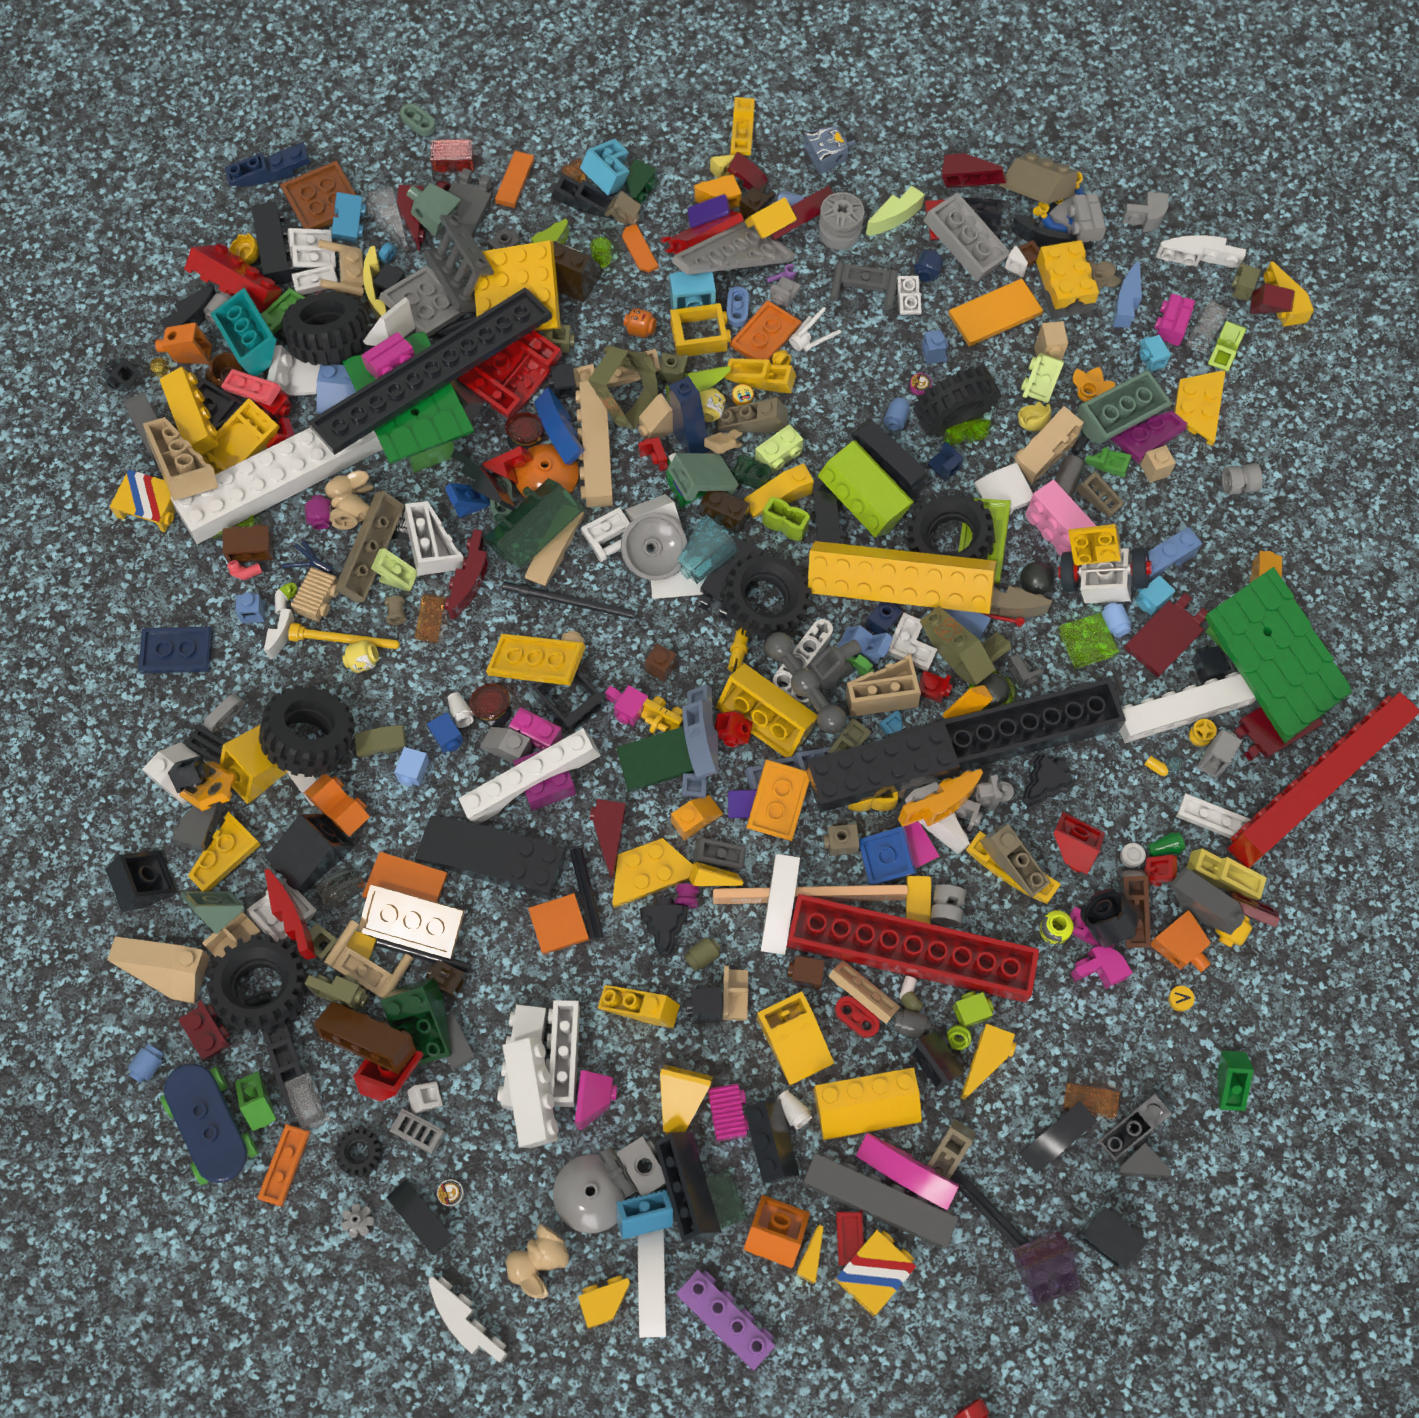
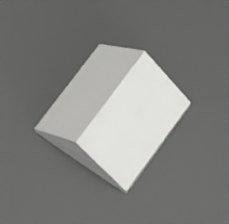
[363,297,415,346]
[625,494,683,546]

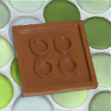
[280,161,356,230]

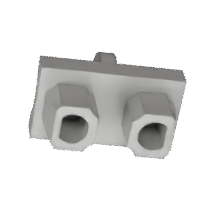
[972,775,1014,812]

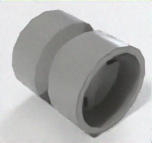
[1222,463,1262,495]
[930,884,966,927]

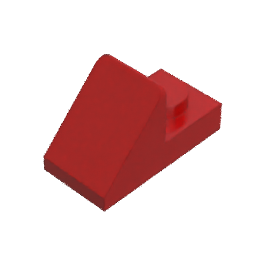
[483,446,533,484]

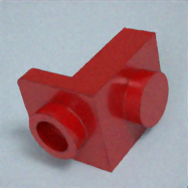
[266,417,295,449]

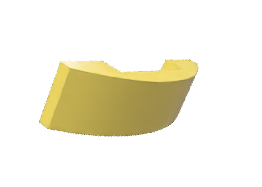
[363,246,387,320]

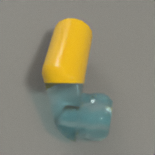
[1144,756,1182,776]

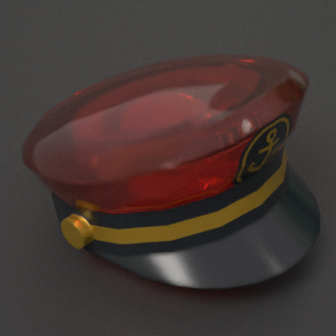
[505,412,544,449]
[469,683,511,727]

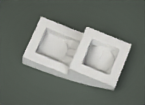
[264,608,295,659]

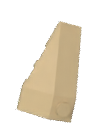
[107,937,210,1004]

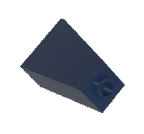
[669,376,710,454]

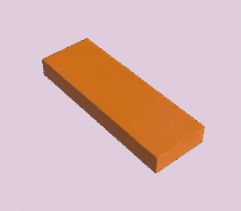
[495,151,535,208]
[257,1124,311,1207]

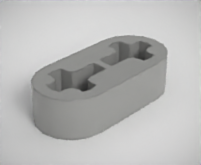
[204,694,245,734]

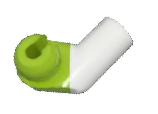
[275,582,298,614]

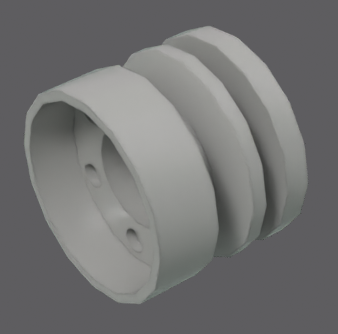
[818,192,864,250]

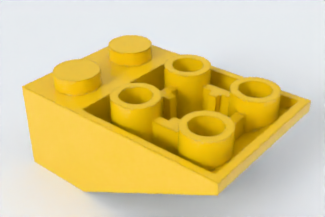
[756,991,834,1086]

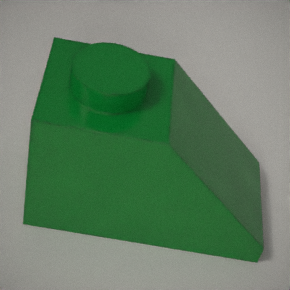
[1217,1051,1254,1111]

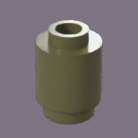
[684,937,721,972]

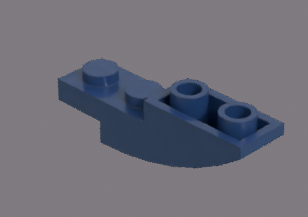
[225,142,311,186]

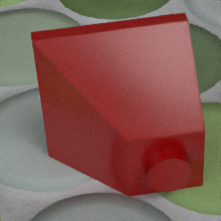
[1053,811,1105,874]
[353,1050,423,1102]

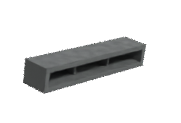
[802,1152,958,1250]

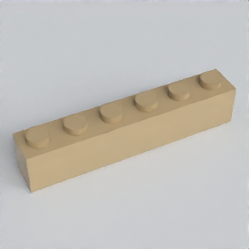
[576,381,613,508]

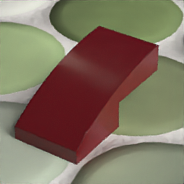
[727,152,768,191]

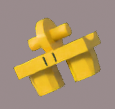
[640,696,683,734]

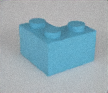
[580,139,630,195]

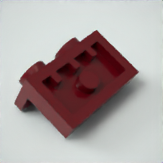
[178,1000,231,1062]

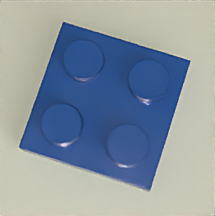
[859,826,917,885]

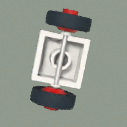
[1058,547,1152,603]

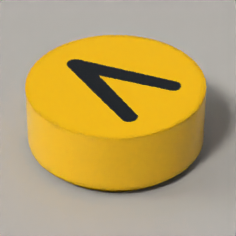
[1168,986,1195,1012]

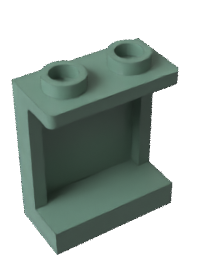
[668,453,739,501]

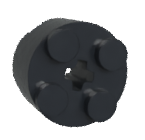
[1080,888,1139,948]

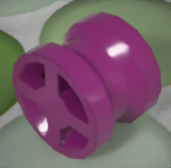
[674,883,699,909]

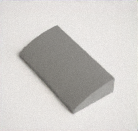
[923,192,1010,282]

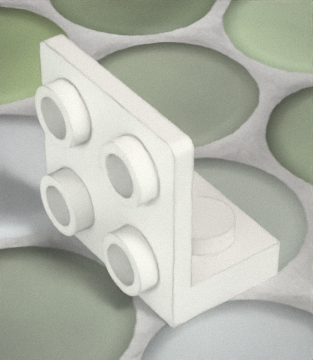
[267,345,320,396]

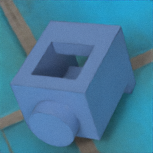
[921,330,948,364]
[235,592,265,623]

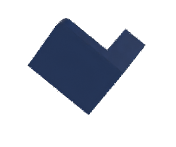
[928,442,964,482]

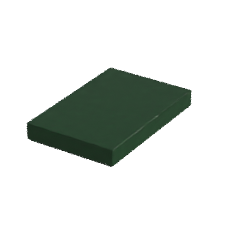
[616,726,694,792]

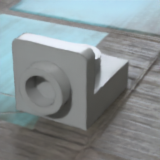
[770,276,801,308]
[955,800,982,832]

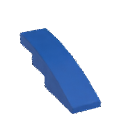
[534,387,585,465]

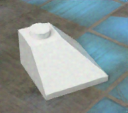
[142,742,207,806]

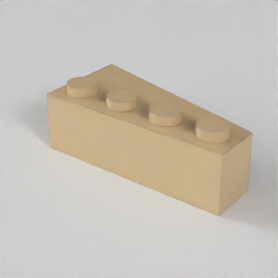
[143,417,218,501]

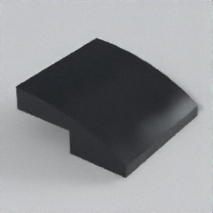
[962,197,1002,240]

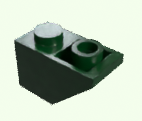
[625,159,658,205]

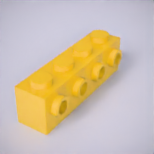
[159,367,219,455]

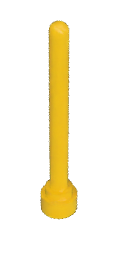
[288,623,400,649]

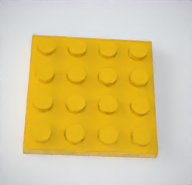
[474,240,561,332]

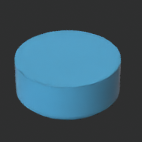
[378,242,397,264]

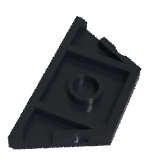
[186,369,244,431]

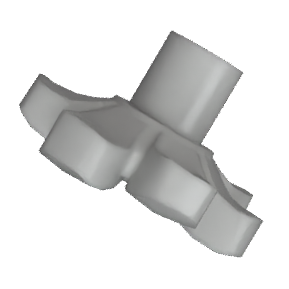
[341,1204,375,1238]

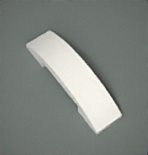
[638,1229,666,1338]

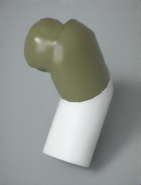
[899,976,923,1013]

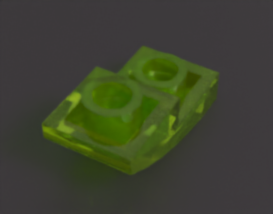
[943,419,991,446]

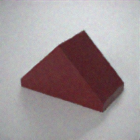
[1249,283,1295,314]

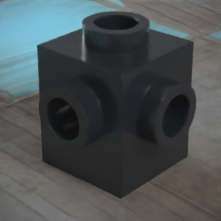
[101,358,140,391]

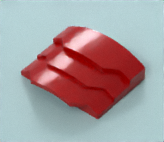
[457,330,562,419]

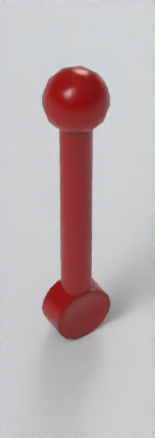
[981,613,1025,627]

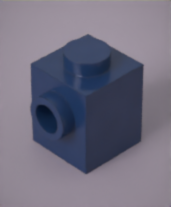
[866,602,902,635]

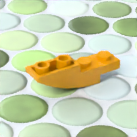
[898,769,983,827]

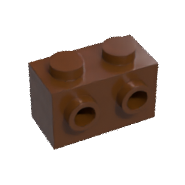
[222,524,273,563]

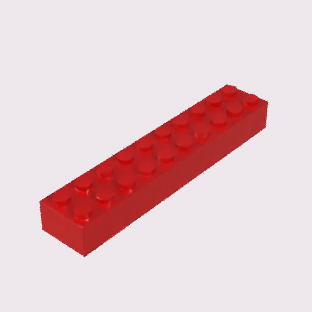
[1227,692,1419,868]
[787,894,1039,1003]

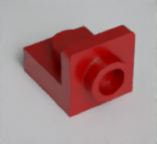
[638,437,668,472]
[919,670,953,703]
[1144,855,1177,887]

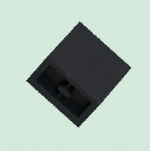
[1077,1207,1149,1270]

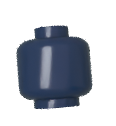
[913,249,943,282]

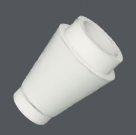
[447,692,474,728]
[776,1090,812,1129]

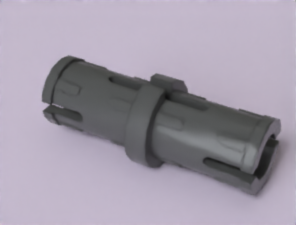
[598,1146,638,1200]

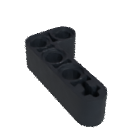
[851,419,927,499]

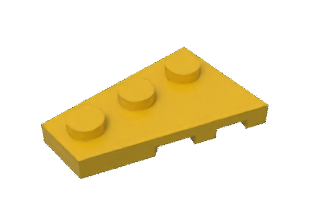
[188,811,261,891]

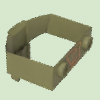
[588,345,658,430]
[920,606,1012,685]

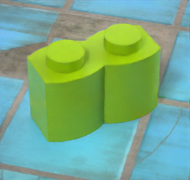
[762,497,810,541]

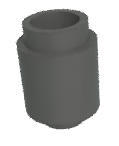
[893,1009,931,1039]

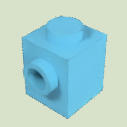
[1135,575,1175,616]

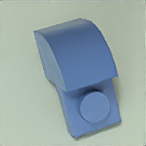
[838,625,893,664]

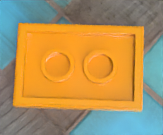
[746,759,809,841]

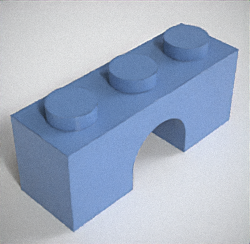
[1148,527,1202,583]

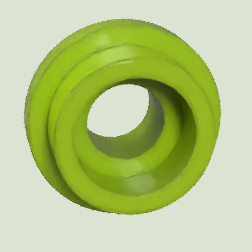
[946,1025,972,1050]

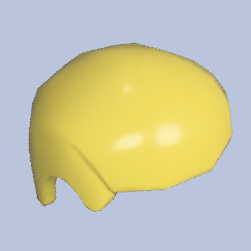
[1018,402,1051,432]

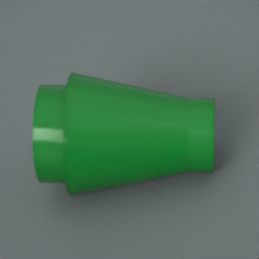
[1147,832,1186,857]

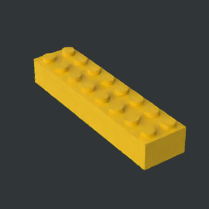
[808,541,997,614]

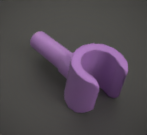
[767,264,796,283]

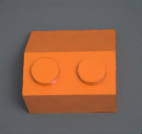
[743,1195,810,1268]

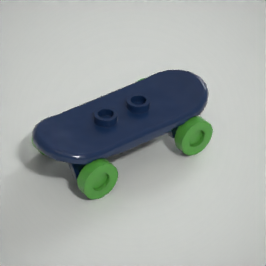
[160,1063,259,1186]

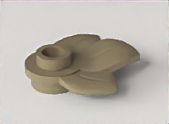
[1087,260,1122,290]

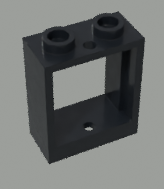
[532,670,605,735]

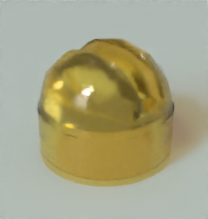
[150,357,169,377]

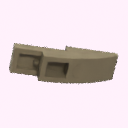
[990,586,1052,618]

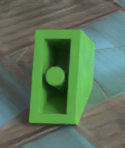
[235,1070,276,1131]

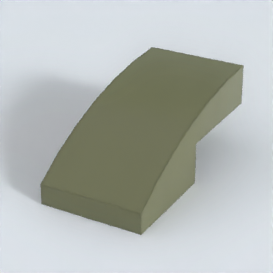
[827,718,871,754]
[354,725,407,758]

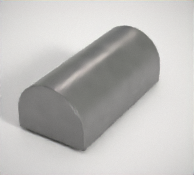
[1055,455,1084,498]

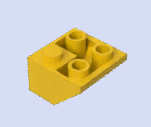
[1068,524,1121,566]

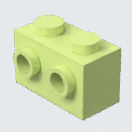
[755,424,803,476]

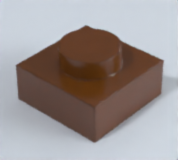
[1018,240,1040,268]

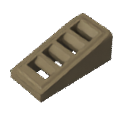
[1075,471,1125,518]

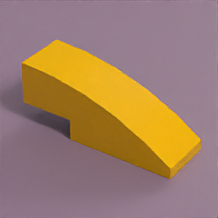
[725,358,796,393]

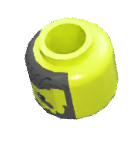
[1039,910,1073,945]

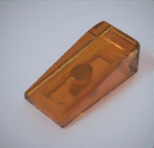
[1063,1083,1120,1119]

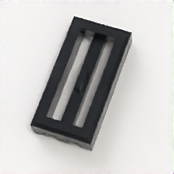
[183,724,227,764]

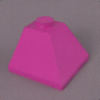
[575,1070,617,1130]

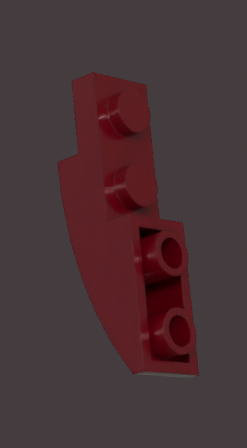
[445,529,489,619]

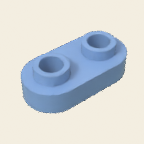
[727,287,749,327]

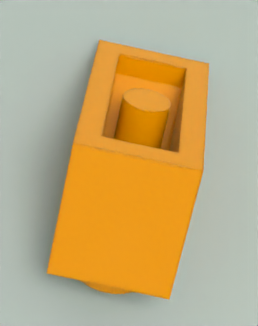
[671,795,723,841]

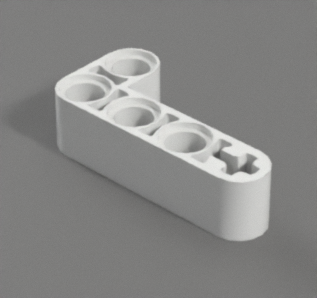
[773,619,833,708]

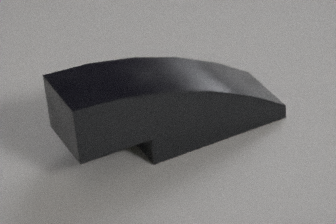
[551,173,614,218]
[160,284,216,331]
[1019,1101,1097,1174]
[386,1180,454,1256]

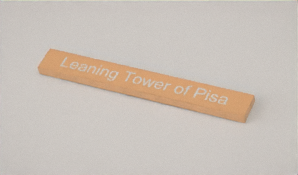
[713,885,908,904]

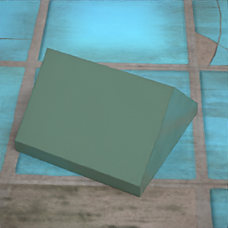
[181,891,244,934]

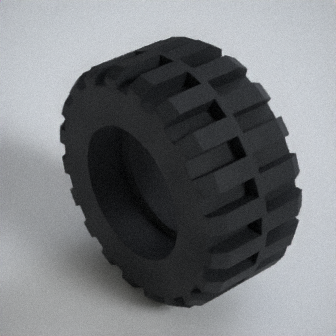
[282,291,370,366]
[259,685,355,777]

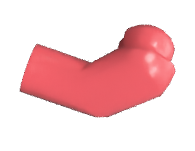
[227,560,263,580]

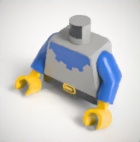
[1033,171,1085,234]

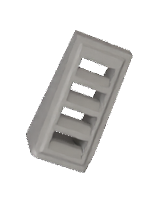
[390,1108,446,1156]

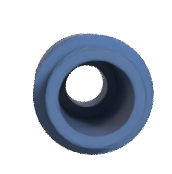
[884,398,910,431]
[128,1043,164,1083]

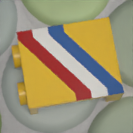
[110,469,176,532]
[834,1230,917,1316]

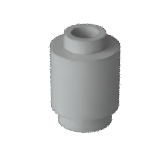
[204,291,231,324]

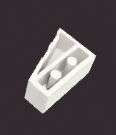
[405,501,463,576]

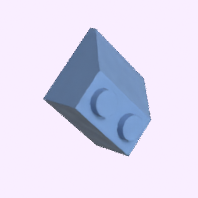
[317,364,356,414]

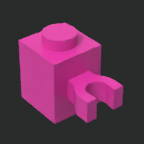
[605,685,648,727]

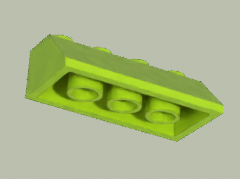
[818,440,914,538]

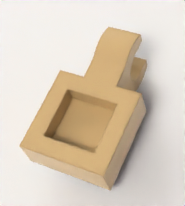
[704,429,742,454]

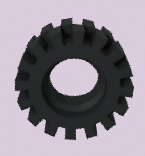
[334,1128,383,1177]

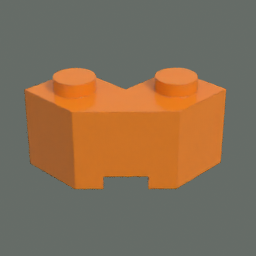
[303,774,370,836]

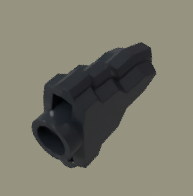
[1022,754,1075,807]
[640,898,688,958]

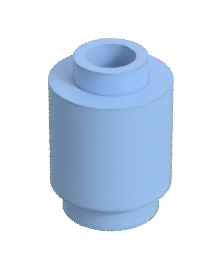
[1101,602,1131,638]

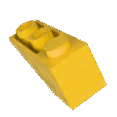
[1264,262,1314,327]
[598,985,680,1028]

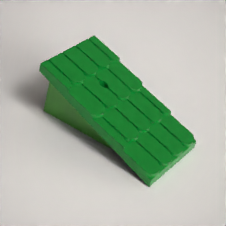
[342,331,474,473]
[1205,567,1352,744]

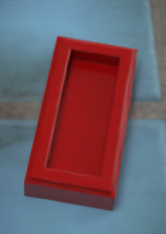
[836,1211,864,1266]

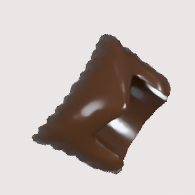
[205,352,246,390]

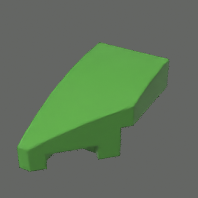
[1085,447,1132,477]

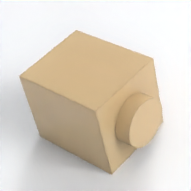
[1140,445,1176,483]

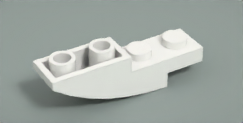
[1156,235,1246,268]
[429,1276,508,1363]

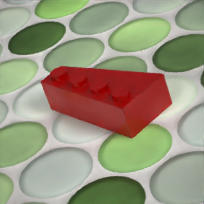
[184,244,282,313]

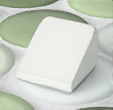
[1005,246,1028,277]
[407,1081,443,1114]

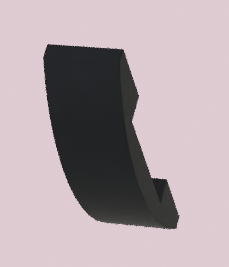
[1011,214,1094,250]

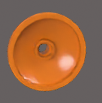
[514,444,579,504]

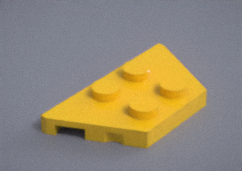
[1174,371,1225,446]
[612,838,693,908]

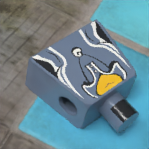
[803,126,855,175]

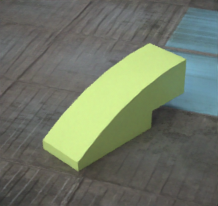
[866,186,925,236]

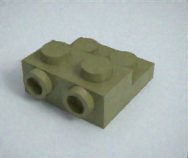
[305,975,370,1013]

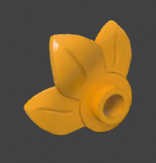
[1072,367,1116,402]

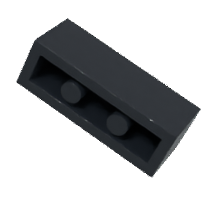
[744,1100,799,1183]

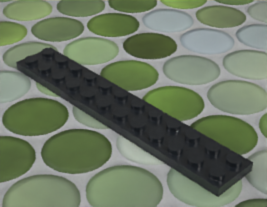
[308,287,552,455]

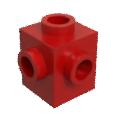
[253,389,292,422]
[714,711,753,747]

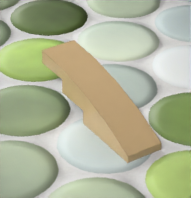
[525,505,584,586]

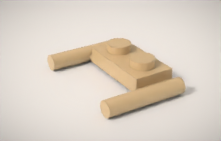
[318,239,364,296]
[324,920,413,998]

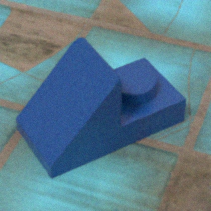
[445,483,490,517]

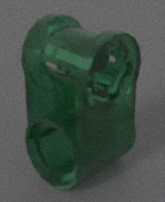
[730,455,772,490]

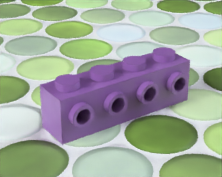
[676,1270,775,1371]

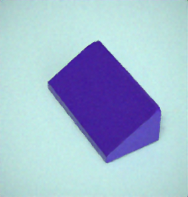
[688,194,731,228]
[728,790,756,819]

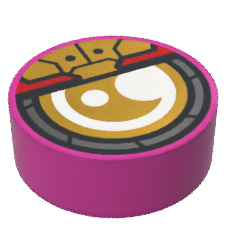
[910,373,932,395]

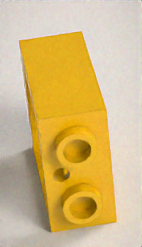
[670,303,731,356]

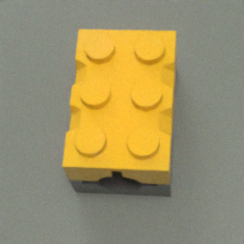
[1035,240,1099,319]

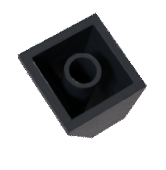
[265,814,355,890]

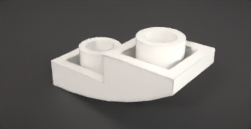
[897,276,921,315]

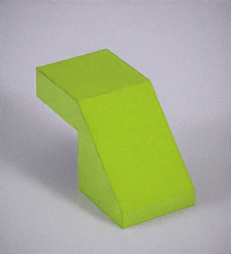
[1208,320,1246,371]

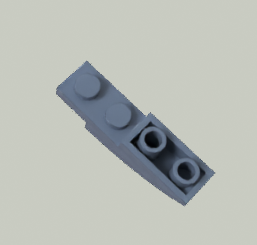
[682,684,719,779]

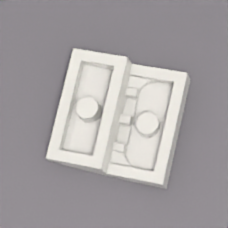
[287,228,336,269]
[974,463,1033,515]
[246,878,317,942]

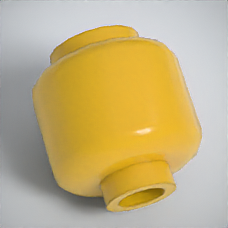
[1215,915,1252,948]

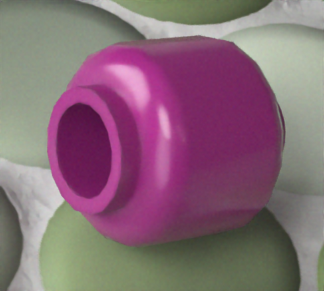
[305,495,334,530]

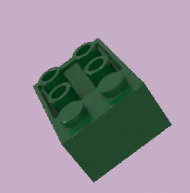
[380,977,452,1066]

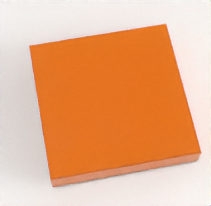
[528,894,589,955]

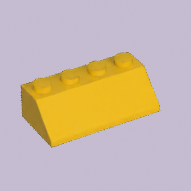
[715,663,817,758]
[813,1068,922,1140]

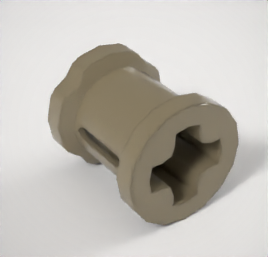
[384,596,407,625]

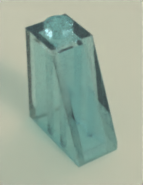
[678,514,738,584]

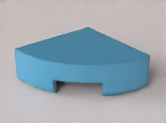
[879,710,902,736]

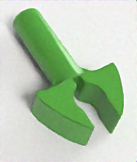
[845,654,874,676]

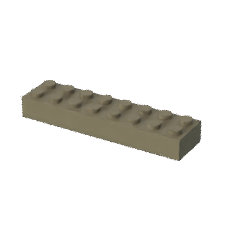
[335,491,405,603]

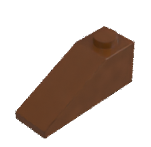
[1120,870,1151,948]

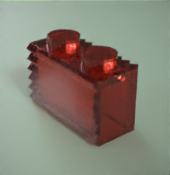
[430,139,474,173]

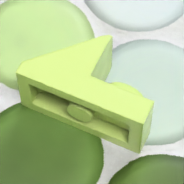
[371,548,417,591]

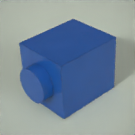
[427,712,464,754]

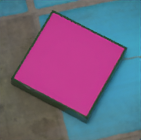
[896,821,941,880]

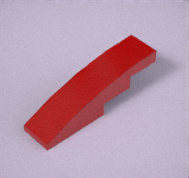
[264,869,316,960]

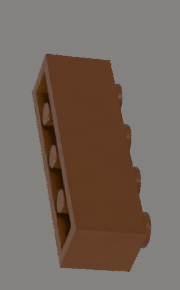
[314,1001,416,1074]

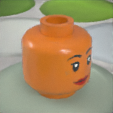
[624,308,657,339]

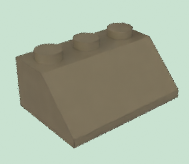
[1000,153,1078,204]

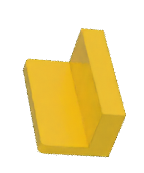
[745,197,796,239]

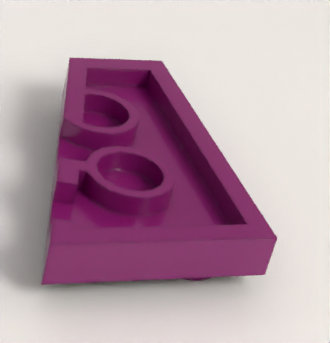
[1111,411,1187,464]

